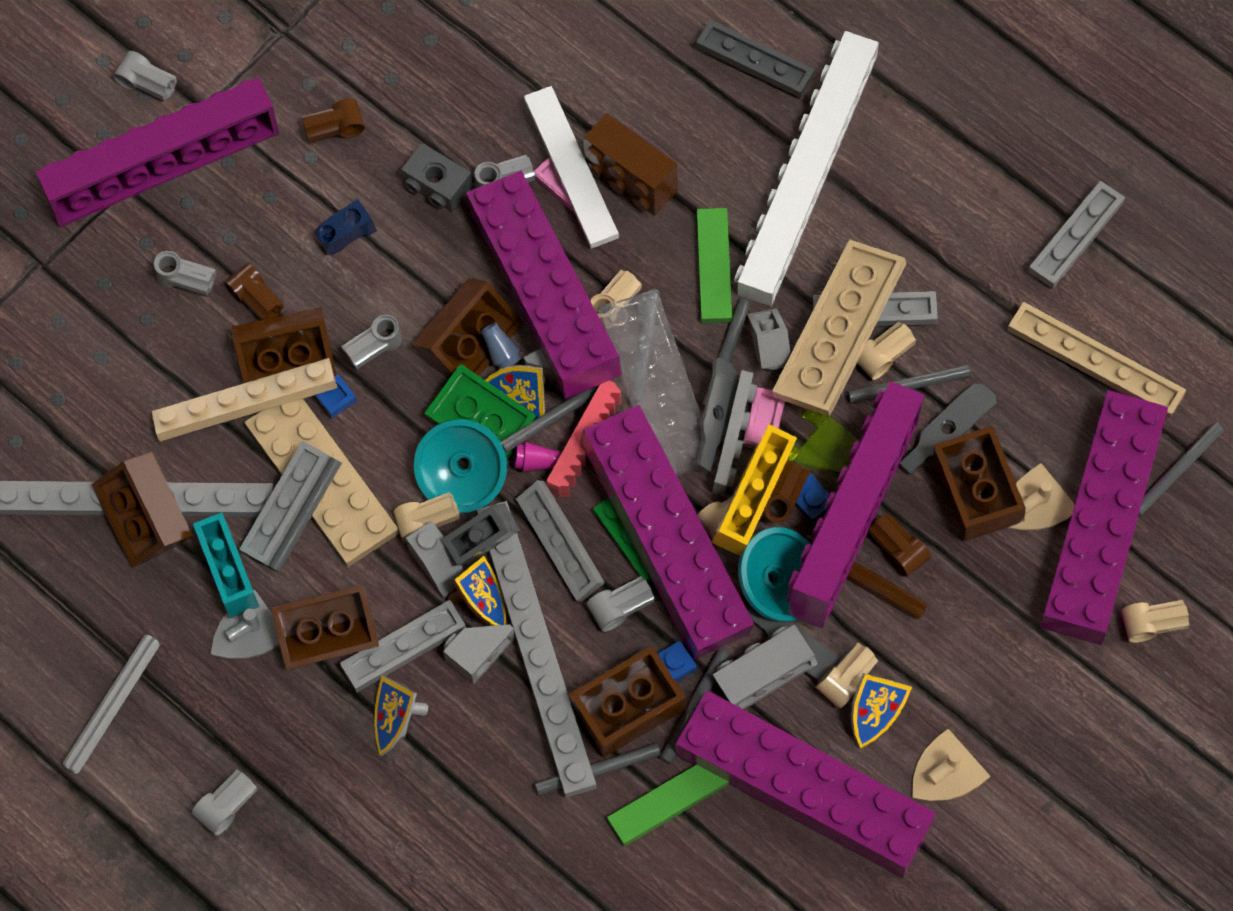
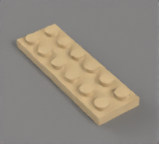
[772,239,906,417]
[244,399,400,567]

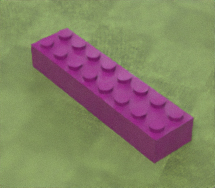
[36,77,280,227]
[466,170,622,399]
[785,381,925,629]
[1040,390,1168,646]
[580,405,754,660]
[675,690,936,878]

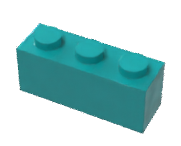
[193,512,259,618]

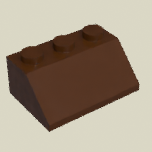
[412,278,524,379]
[232,307,336,383]
[91,452,193,568]
[271,584,379,670]

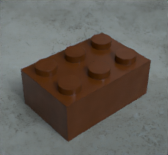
[583,113,678,216]
[933,426,1026,541]
[569,646,686,758]

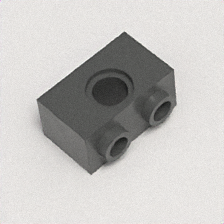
[401,143,473,213]
[442,503,520,566]

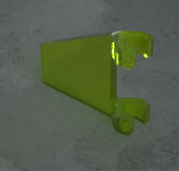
[788,409,860,474]

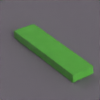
[697,208,732,323]
[607,765,729,847]

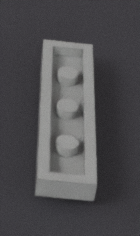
[1028,181,1125,289]
[813,291,938,326]
[712,370,757,496]
[240,441,331,566]
[516,480,605,601]
[340,600,466,693]

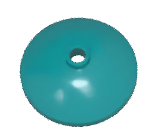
[414,419,508,513]
[738,527,811,622]

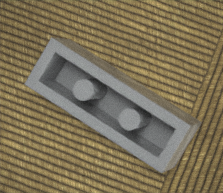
[713,624,817,710]

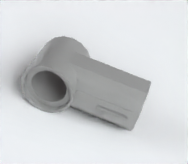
[113,51,177,101]
[474,155,535,189]
[154,251,216,296]
[341,315,402,370]
[586,576,655,632]
[192,770,258,836]

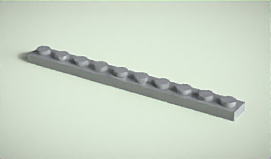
[0,481,275,517]
[477,501,597,798]

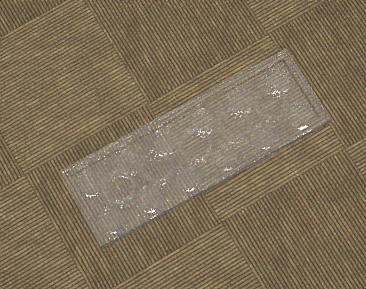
[598,289,717,475]

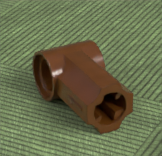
[302,98,365,143]
[224,263,284,320]
[764,459,811,523]
[869,513,931,577]

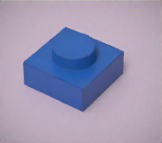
[314,374,357,418]
[658,641,697,682]

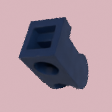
[314,199,377,255]

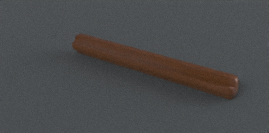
[792,527,927,619]

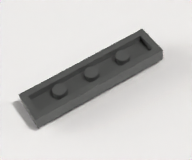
[696,19,815,98]

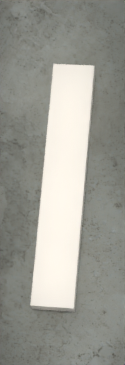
[524,86,619,249]

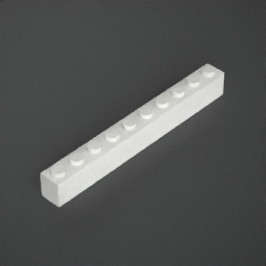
[734,31,879,307]

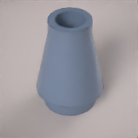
[481,322,521,369]

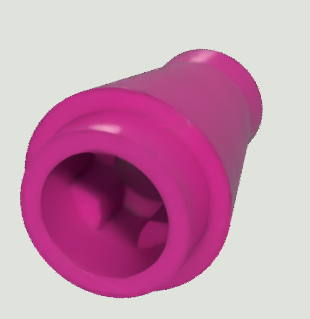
[514,441,560,472]

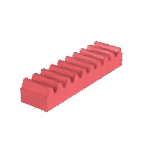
[546,381,621,498]

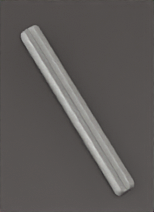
[63,635,160,774]

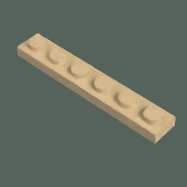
[1007,302,1186,419]
[152,358,337,441]

